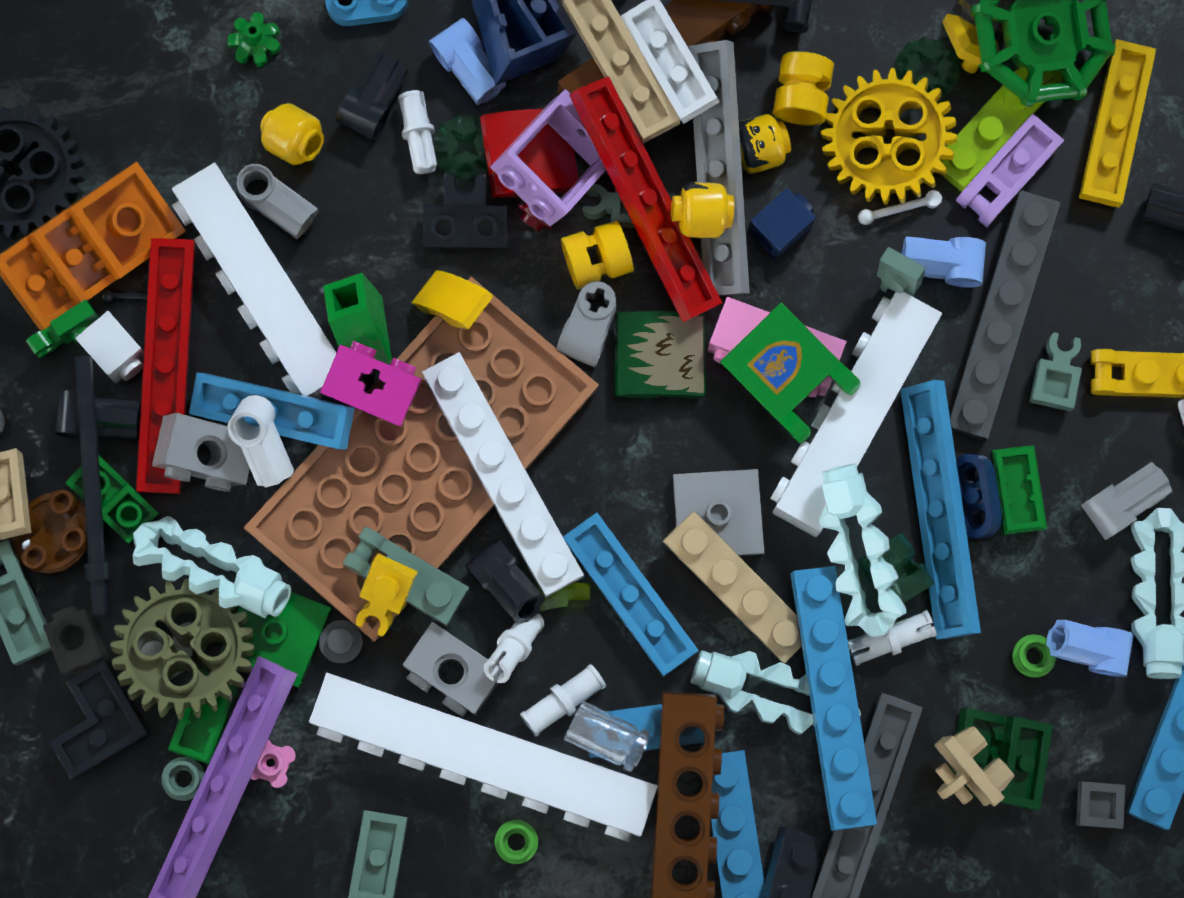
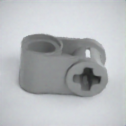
[556,281,616,367]

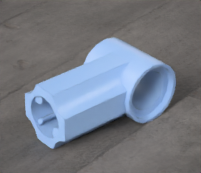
[428,18,506,106]
[901,236,986,288]
[1046,620,1134,677]

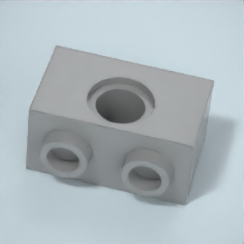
[152,413,250,492]
[403,622,503,717]

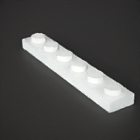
[422,352,584,598]

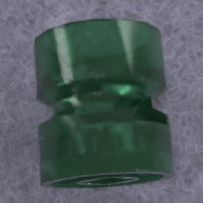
[857,533,935,604]

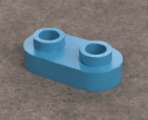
[325,0,408,26]

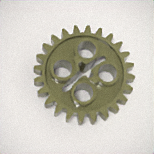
[111,579,255,720]

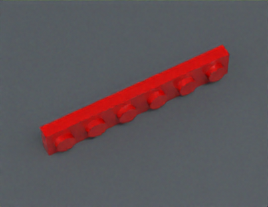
[569,76,722,322]
[136,238,195,494]

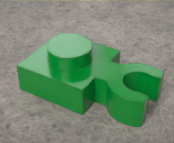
[26,299,100,359]

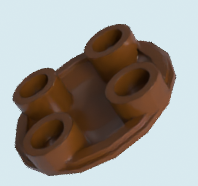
[13,490,87,574]

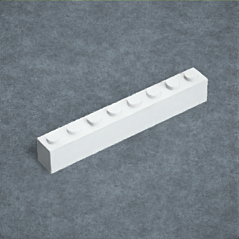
[309,673,657,842]

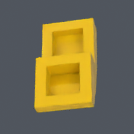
[411,270,494,329]

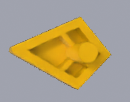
[942,14,999,74]

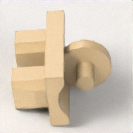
[934,727,1014,806]

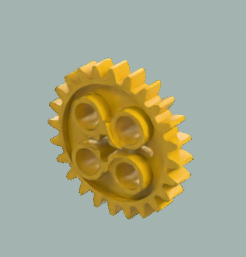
[821,68,957,205]

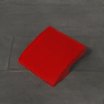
[480,109,579,197]

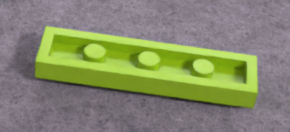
[941,67,1064,192]

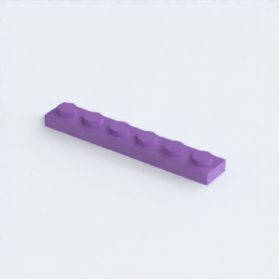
[149,656,297,898]

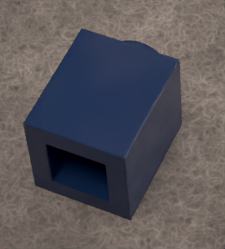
[747,188,816,261]

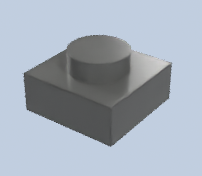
[1076,781,1125,829]

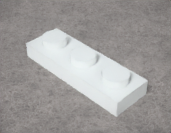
[621,0,719,124]

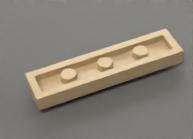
[561,0,680,144]
[662,511,802,664]

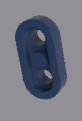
[956,454,1002,538]

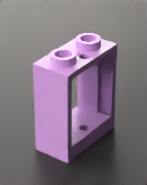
[490,89,606,226]

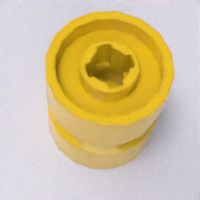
[772,52,834,126]
[561,220,634,290]

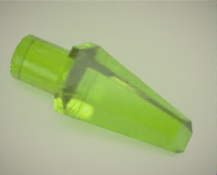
[539,583,590,611]

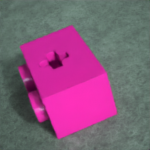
[320,341,422,427]

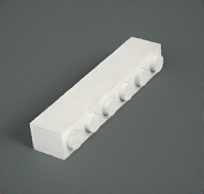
[172,162,336,399]
[770,292,942,538]

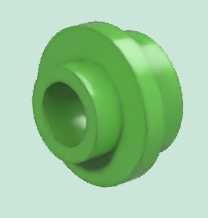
[1012,634,1056,678]
[495,820,538,864]

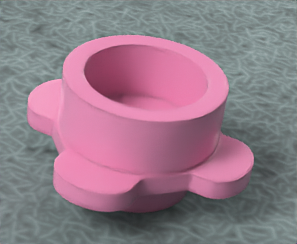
[250,739,296,788]

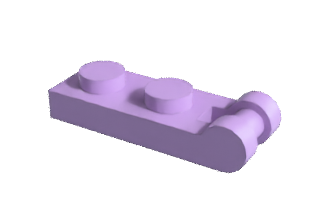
[956,114,1064,227]

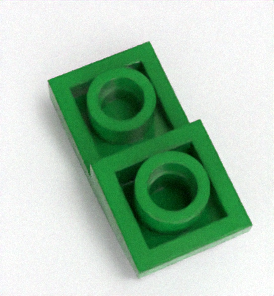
[65,455,159,544]

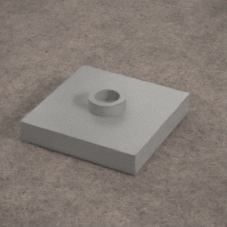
[673,469,764,560]

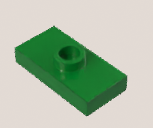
[990,445,1047,536]
[168,668,239,764]

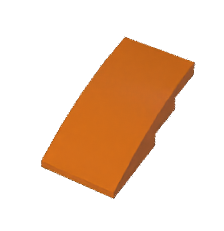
[0,162,186,331]

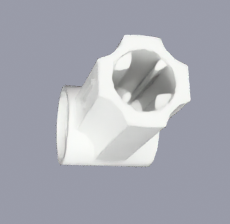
[227,395,294,488]

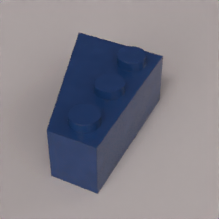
[471,0,577,86]

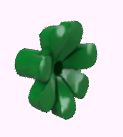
[227,12,281,67]

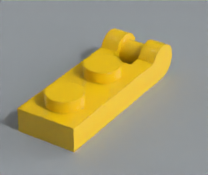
[1091,349,1184,398]

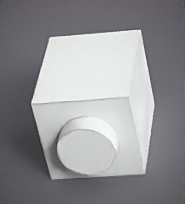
[75,311,144,384]

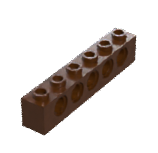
[651,691,724,898]

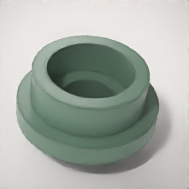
[162,757,205,801]

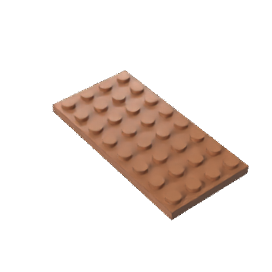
[244,277,599,642]

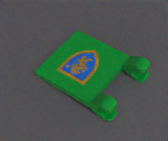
[720,302,861,443]

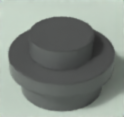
[319,620,363,664]

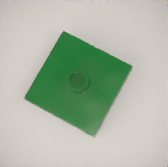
[219,592,332,689]

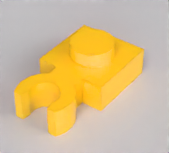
[356,554,418,636]

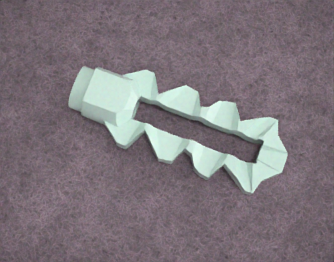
[819,463,907,637]
[1131,508,1184,679]
[133,516,291,618]
[691,650,861,735]

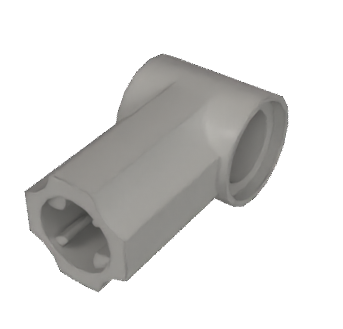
[237,164,319,239]
[1081,462,1173,540]

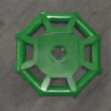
[970,0,1116,107]

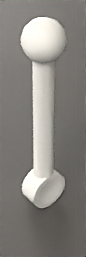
[858,190,942,225]

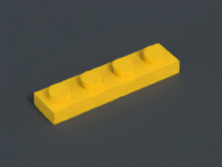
[1079,39,1156,208]

